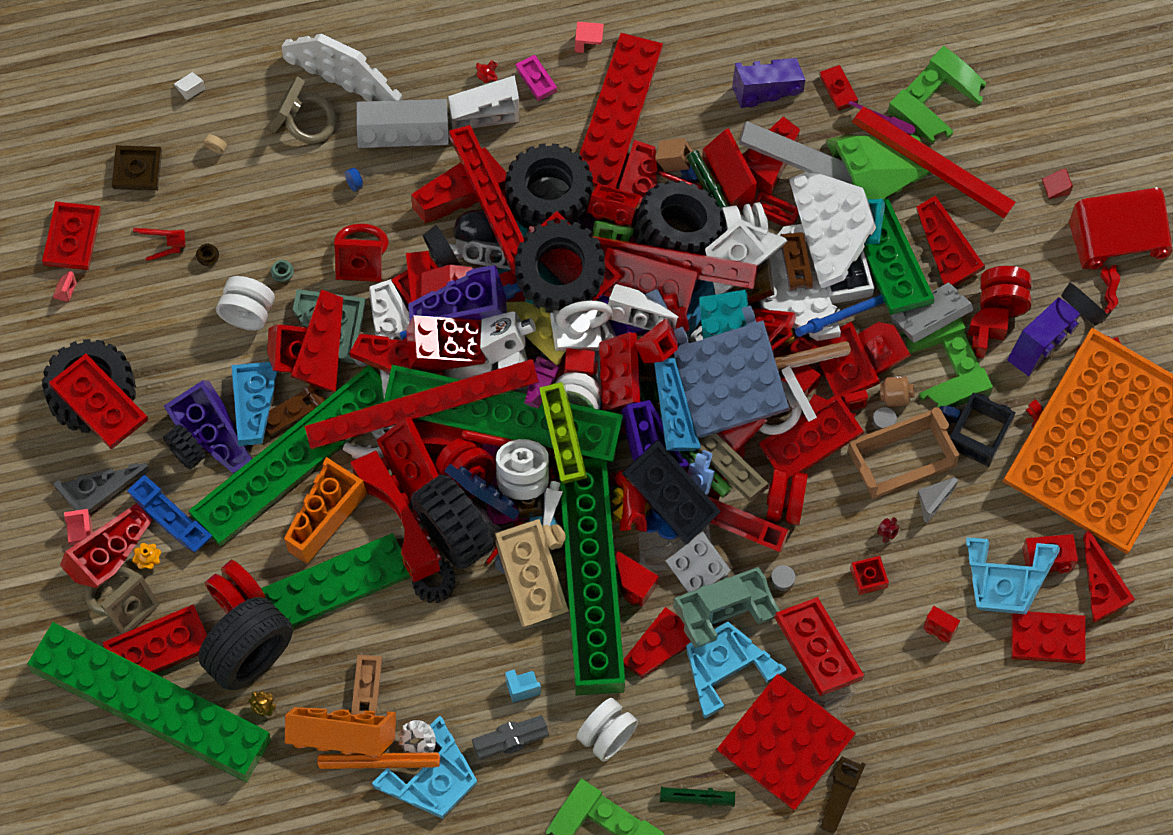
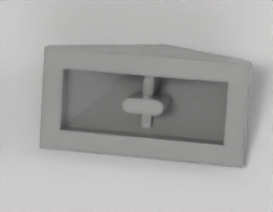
[918,477,958,523]

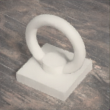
[550,301,612,351]
[758,366,817,435]

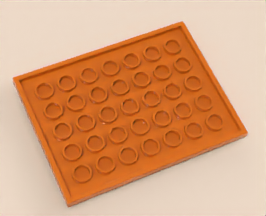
[1002,328,1173,554]

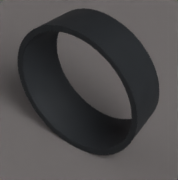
[422,225,460,268]
[1061,282,1108,326]

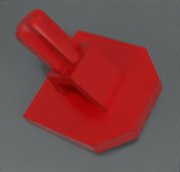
[858,322,911,376]

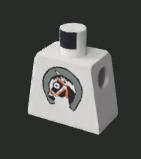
[480,311,536,365]

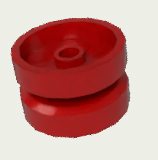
[980,266,1031,318]
[435,438,497,499]
[766,469,808,526]
[204,559,266,613]

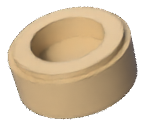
[203,134,227,154]

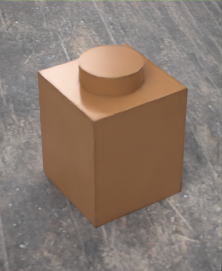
[655,138,693,172]

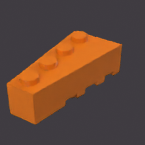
[284,457,367,564]
[285,707,396,758]

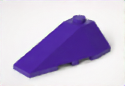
[408,265,507,321]
[164,380,253,473]

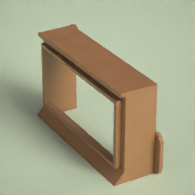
[847,407,959,500]

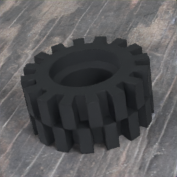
[163,424,206,469]
[412,557,455,603]

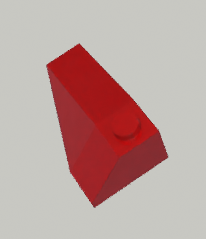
[60,503,152,588]

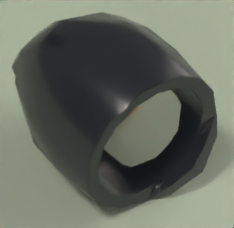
[453,209,495,243]

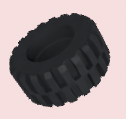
[505,143,593,228]
[633,181,725,256]
[515,219,605,313]
[42,339,136,433]
[411,475,494,569]

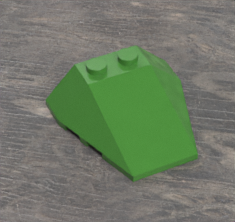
[826,134,931,201]

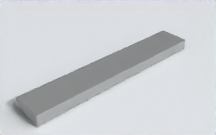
[738,121,852,184]

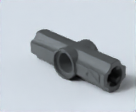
[472,715,549,760]

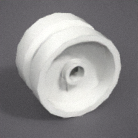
[216,276,275,331]
[554,372,602,410]
[496,439,549,500]
[577,698,639,762]

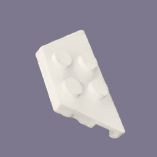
[705,219,787,295]

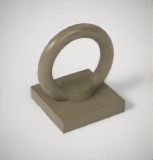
[267,76,336,144]
[85,567,159,635]

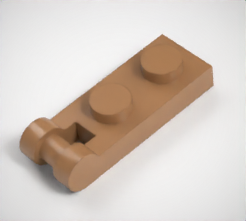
[351,655,382,716]

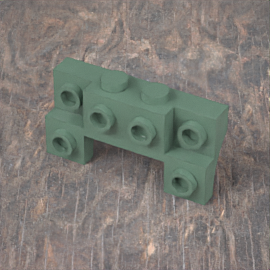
[673,567,780,648]

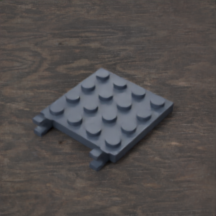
[674,306,790,438]

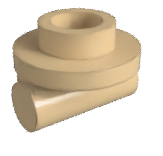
[542,524,565,550]

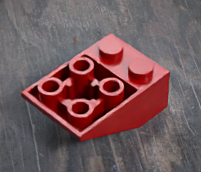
[406,315,485,372]

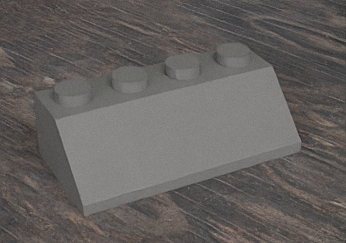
[357,99,449,148]

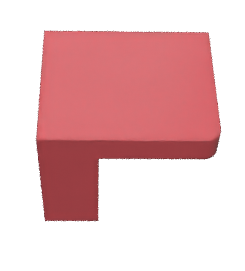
[575,22,604,53]
[64,509,93,546]

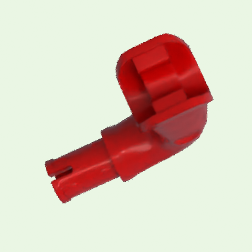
[609,469,647,532]

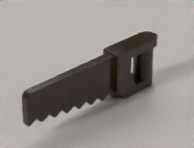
[819,756,866,834]

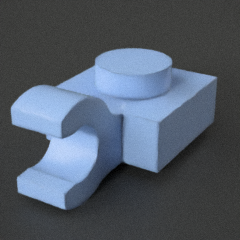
[688,450,715,494]

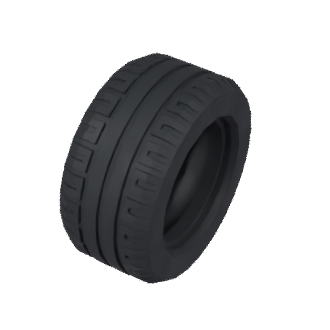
[198,597,293,690]

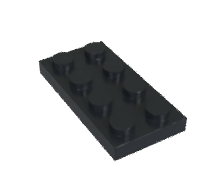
[622,440,721,544]

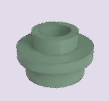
[271,260,294,282]

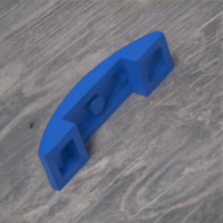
[127,474,212,553]

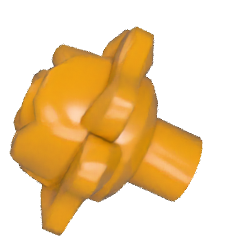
[133,543,161,570]

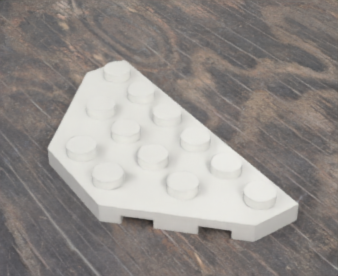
[282,34,402,101]
[789,172,876,289]
[758,224,841,341]

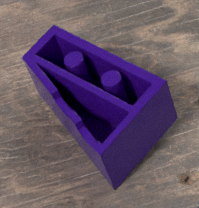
[1007,297,1080,377]

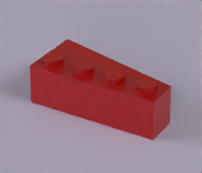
[411,147,506,224]

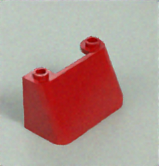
[1069,188,1172,270]

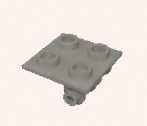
[666,532,731,593]

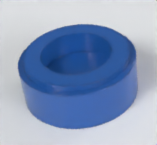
[345,168,363,192]

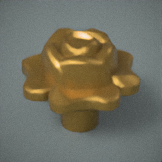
[248,691,276,717]

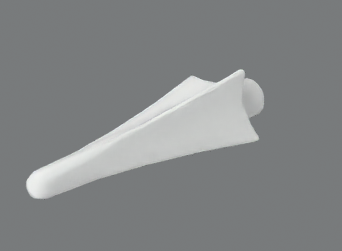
[449,239,502,258]
[542,481,563,526]

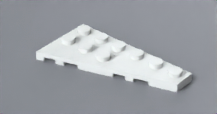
[369,279,410,397]

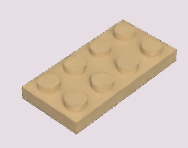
[493,519,569,627]

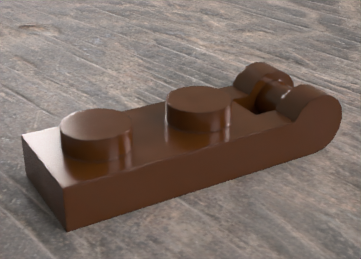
[780,232,813,291]
[265,385,325,439]

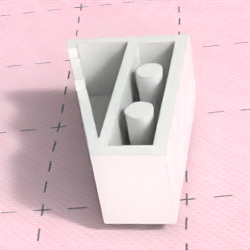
[448,75,519,130]

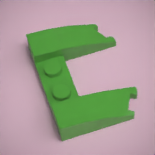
[888,45,986,144]
[901,317,993,408]
[546,778,664,835]

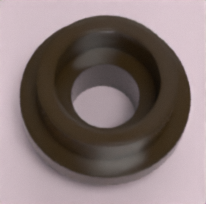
[196,243,219,266]

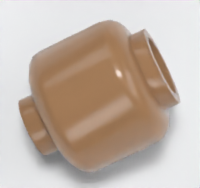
[880,376,915,407]

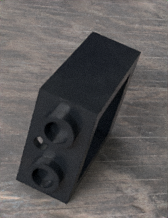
[950,392,1016,467]

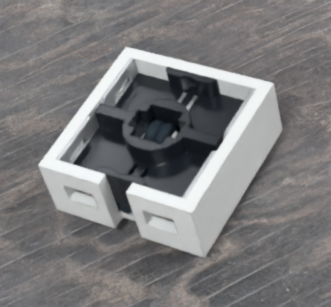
[826,250,874,304]

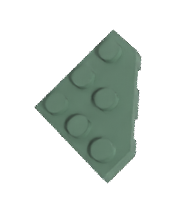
[293,289,366,364]

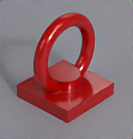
[334,223,389,282]

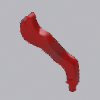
[1100,265,1121,314]

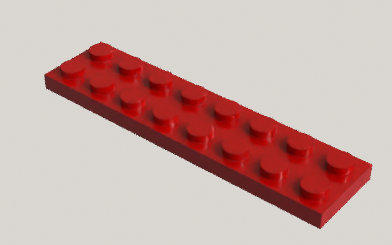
[580,33,663,188]

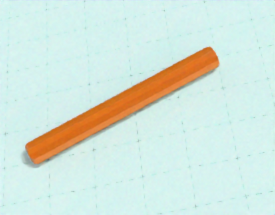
[317,752,440,769]

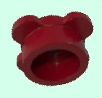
[877,517,899,544]

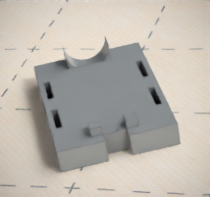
[890,282,973,343]

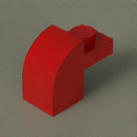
[967,308,1009,358]

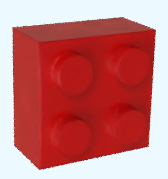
[850,556,889,595]
[923,606,960,643]

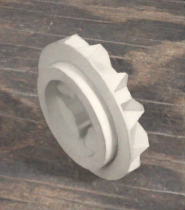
[398,720,436,753]

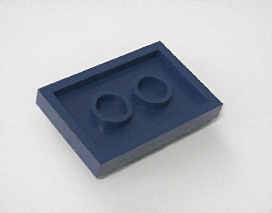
[445,464,520,520]

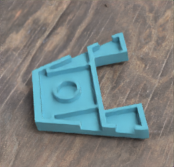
[966,537,1060,614]
[686,622,786,719]
[372,716,477,819]

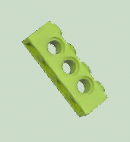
[539,382,587,484]

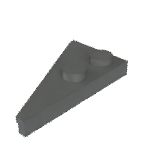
[53,463,149,514]

